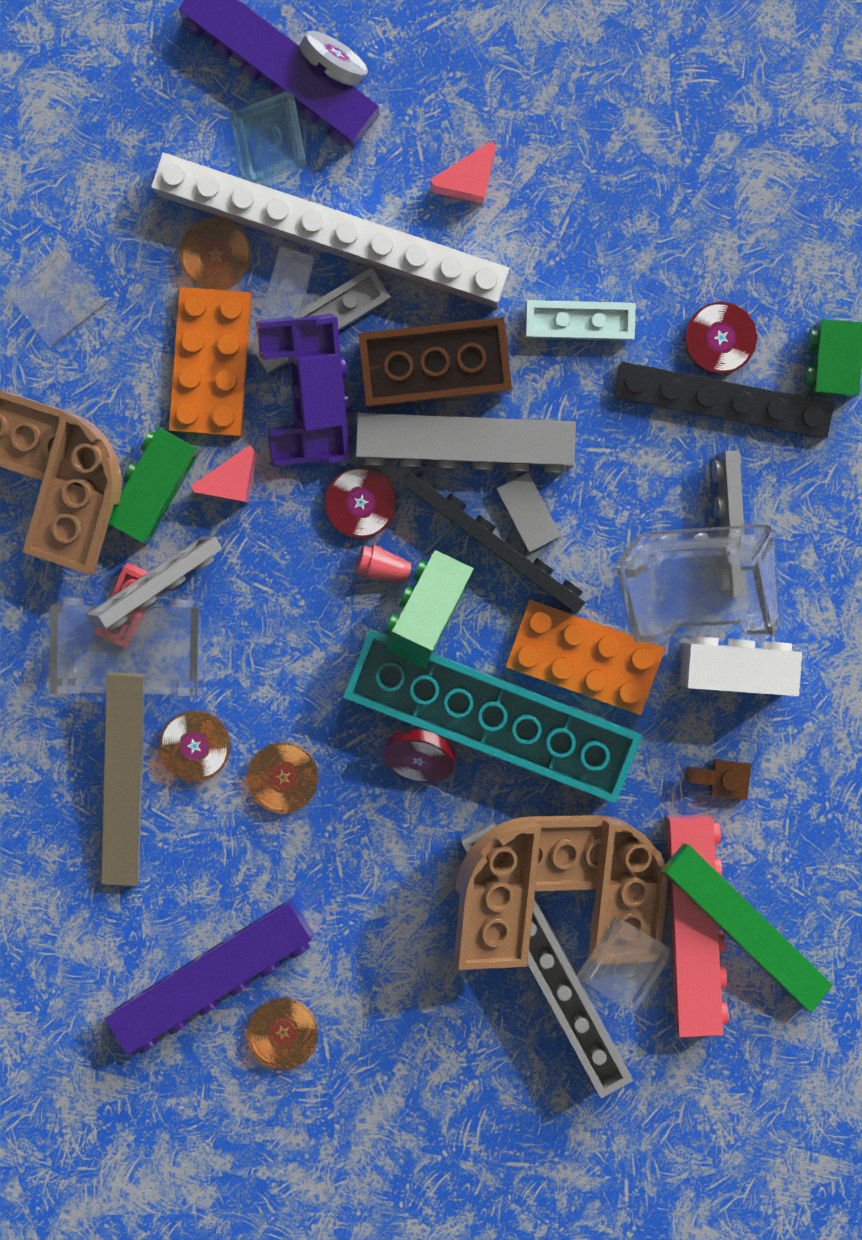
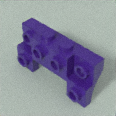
[256,313,350,467]

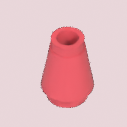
[356,544,411,583]

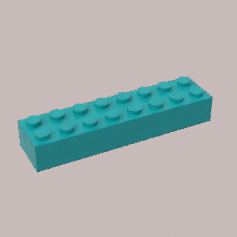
[343,629,643,803]

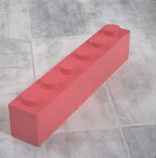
[666,814,729,1037]

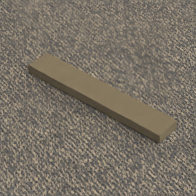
[101,672,145,886]

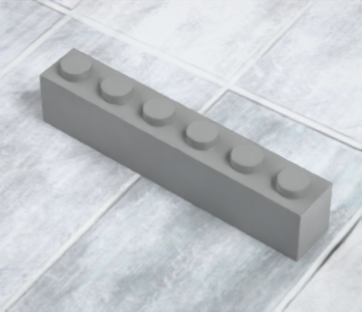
[356,413,576,474]

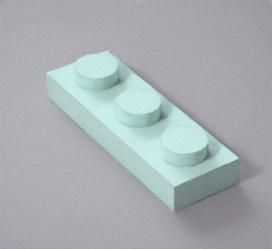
[526,300,636,341]

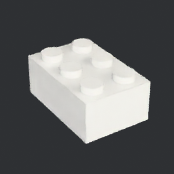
[679,636,802,696]

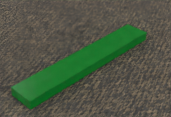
[661,843,833,1013]

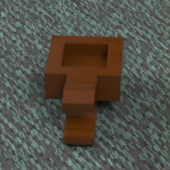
[686,759,752,800]

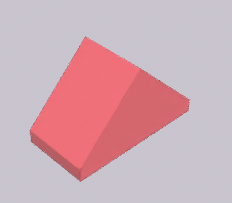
[430,141,496,204]
[190,445,257,503]

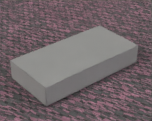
[496,472,561,552]

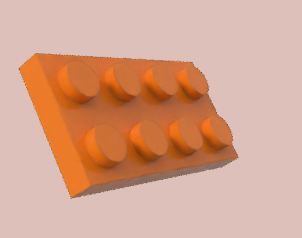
[169,287,253,437]
[505,599,665,715]

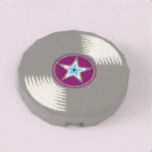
[299,31,368,86]

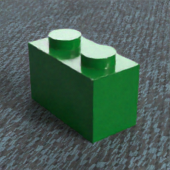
[804,319,862,399]

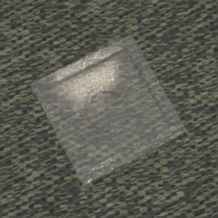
[5,246,107,348]
[576,915,674,1012]

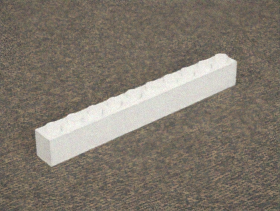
[152,153,509,309]

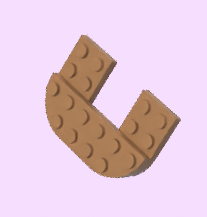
[0,390,122,575]
[453,815,668,970]

